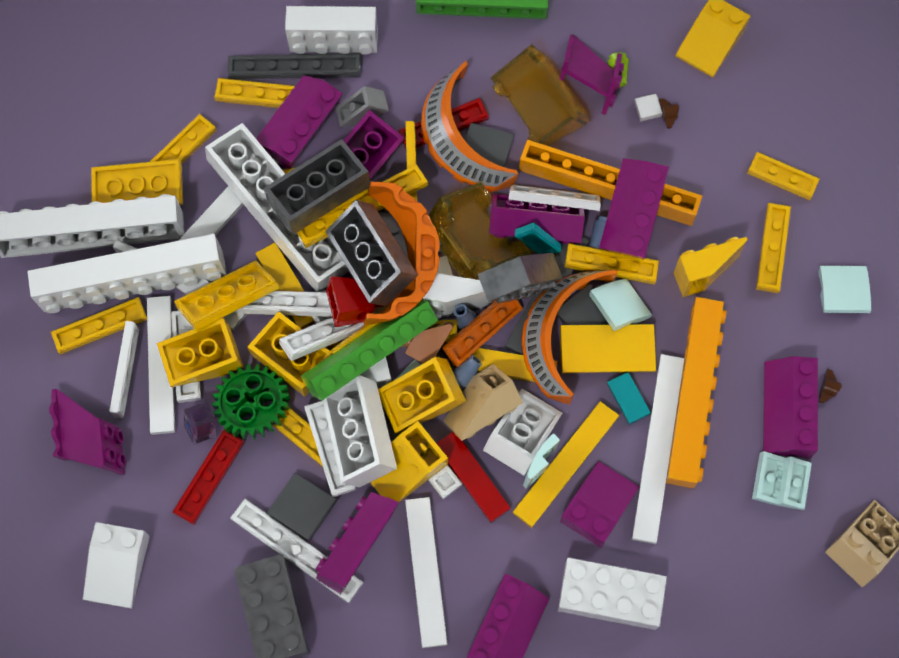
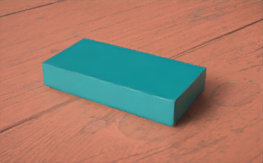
[515,223,562,254]
[607,372,651,425]

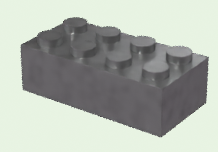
[263,139,370,235]
[325,200,418,306]
[478,253,563,304]
[234,554,310,658]

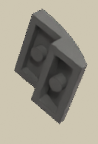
[465,123,514,167]
[557,283,609,325]
[267,473,337,541]

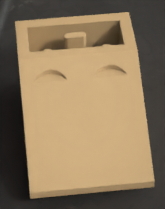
[443,364,523,441]
[825,500,899,588]

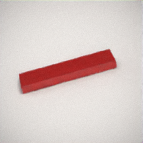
[398,98,489,149]
[173,430,245,525]
[436,432,511,523]

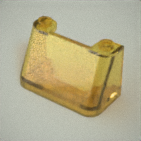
[490,44,591,146]
[428,182,532,280]

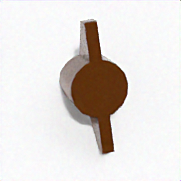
[658,98,679,129]
[819,369,842,403]

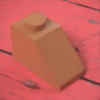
[403,322,453,363]

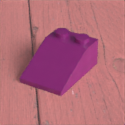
[560,461,639,548]

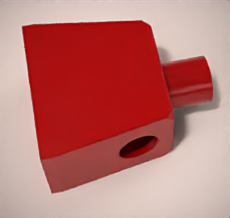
[326,276,384,327]

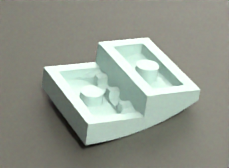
[818,266,871,313]
[589,279,652,331]
[523,433,560,489]
[752,451,812,510]

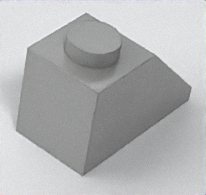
[335,86,389,128]

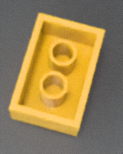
[248,311,332,397]

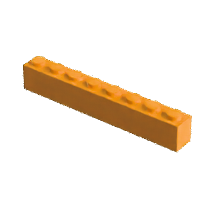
[519,140,702,226]
[666,297,727,489]

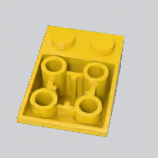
[673,237,748,297]
[370,421,448,503]

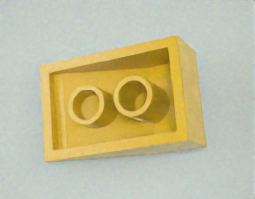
[675,0,751,78]
[156,318,244,387]
[378,357,466,433]

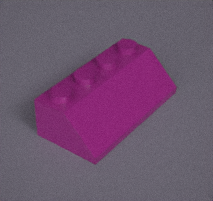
[256,75,343,169]
[343,110,405,194]
[599,158,669,260]
[489,194,585,245]
[763,356,818,458]
[315,492,398,595]
[467,573,550,658]

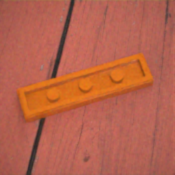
[442,300,523,367]

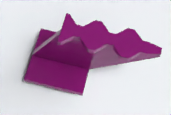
[559,34,624,115]
[49,389,126,475]

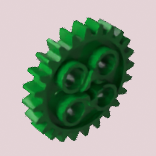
[212,364,290,440]

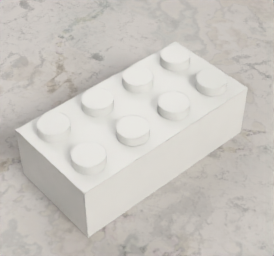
[285,6,378,54]
[323,375,397,488]
[558,558,667,630]

